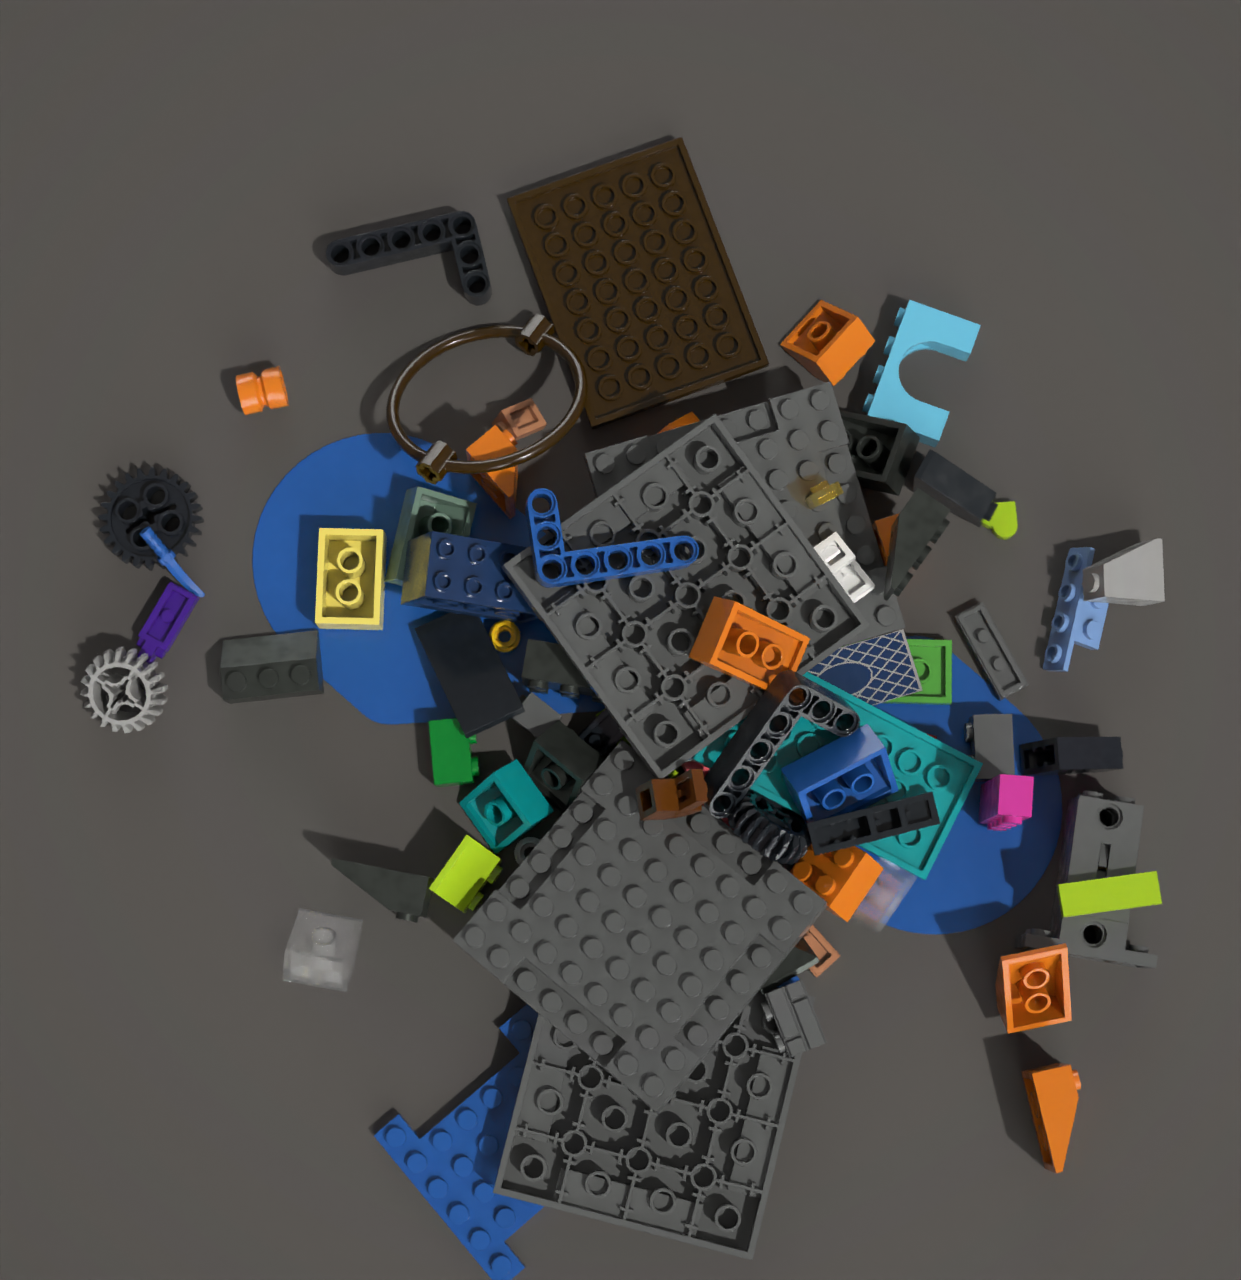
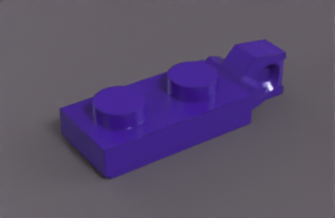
[136,581,200,664]

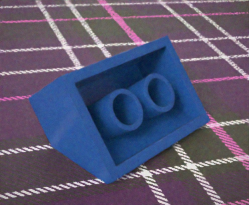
[781,724,899,826]

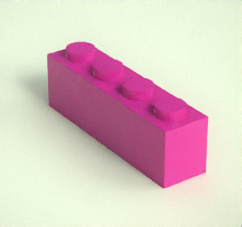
[979,774,1034,831]

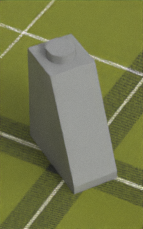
[1082,538,1165,606]

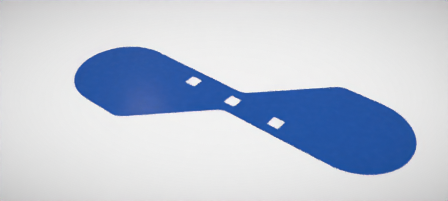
[252,433,1062,934]

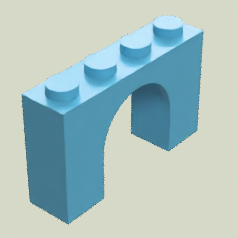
[862,300,981,447]

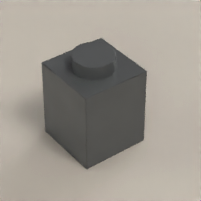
[512,692,562,738]

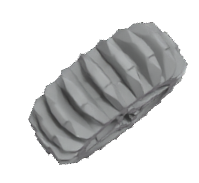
[80,647,168,733]

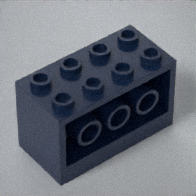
[401,531,539,624]

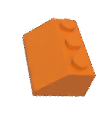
[466,425,518,519]

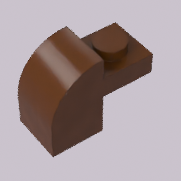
[635,769,708,820]

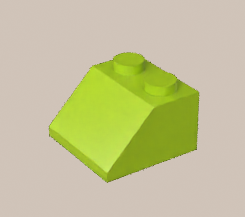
[429,835,503,913]

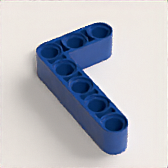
[525,488,699,588]

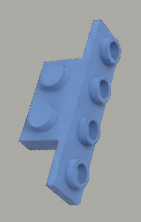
[1043,547,1109,672]

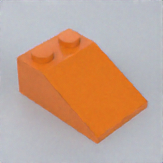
[689,596,810,691]
[995,943,1072,1034]
[1021,1063,1081,1173]

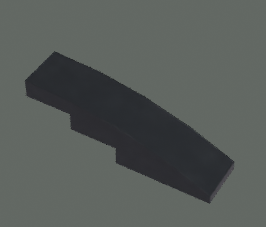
[806,792,940,856]

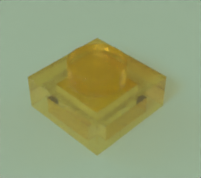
[805,480,844,510]

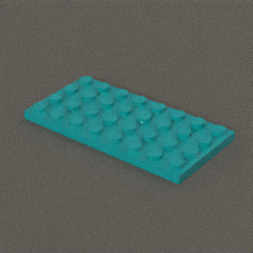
[692,672,983,880]

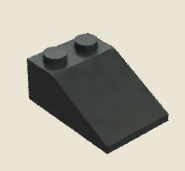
[839,410,920,496]
[331,858,434,923]

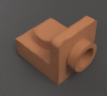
[492,398,547,441]

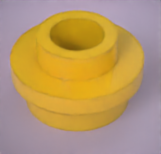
[489,620,521,653]

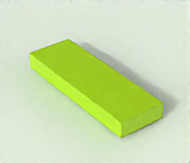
[1056,871,1162,918]

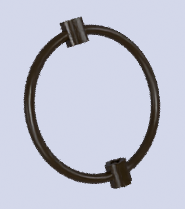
[386,314,588,485]

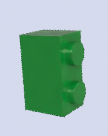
[429,718,480,787]

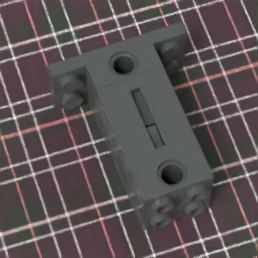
[1014,791,1158,969]

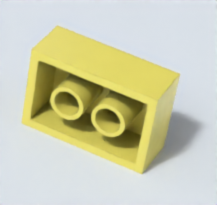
[315,528,387,630]

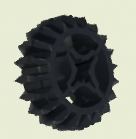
[727,790,811,865]

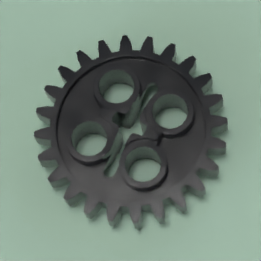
[99,467,204,571]

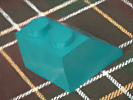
[459,759,554,855]

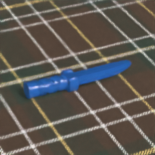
[139,526,205,597]

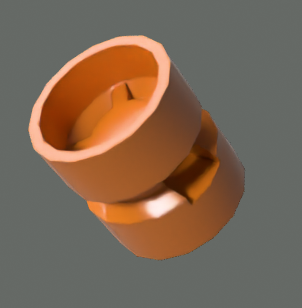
[235,366,289,415]

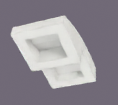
[813,532,875,603]

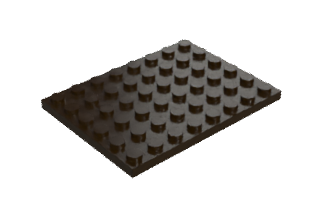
[507,137,769,430]

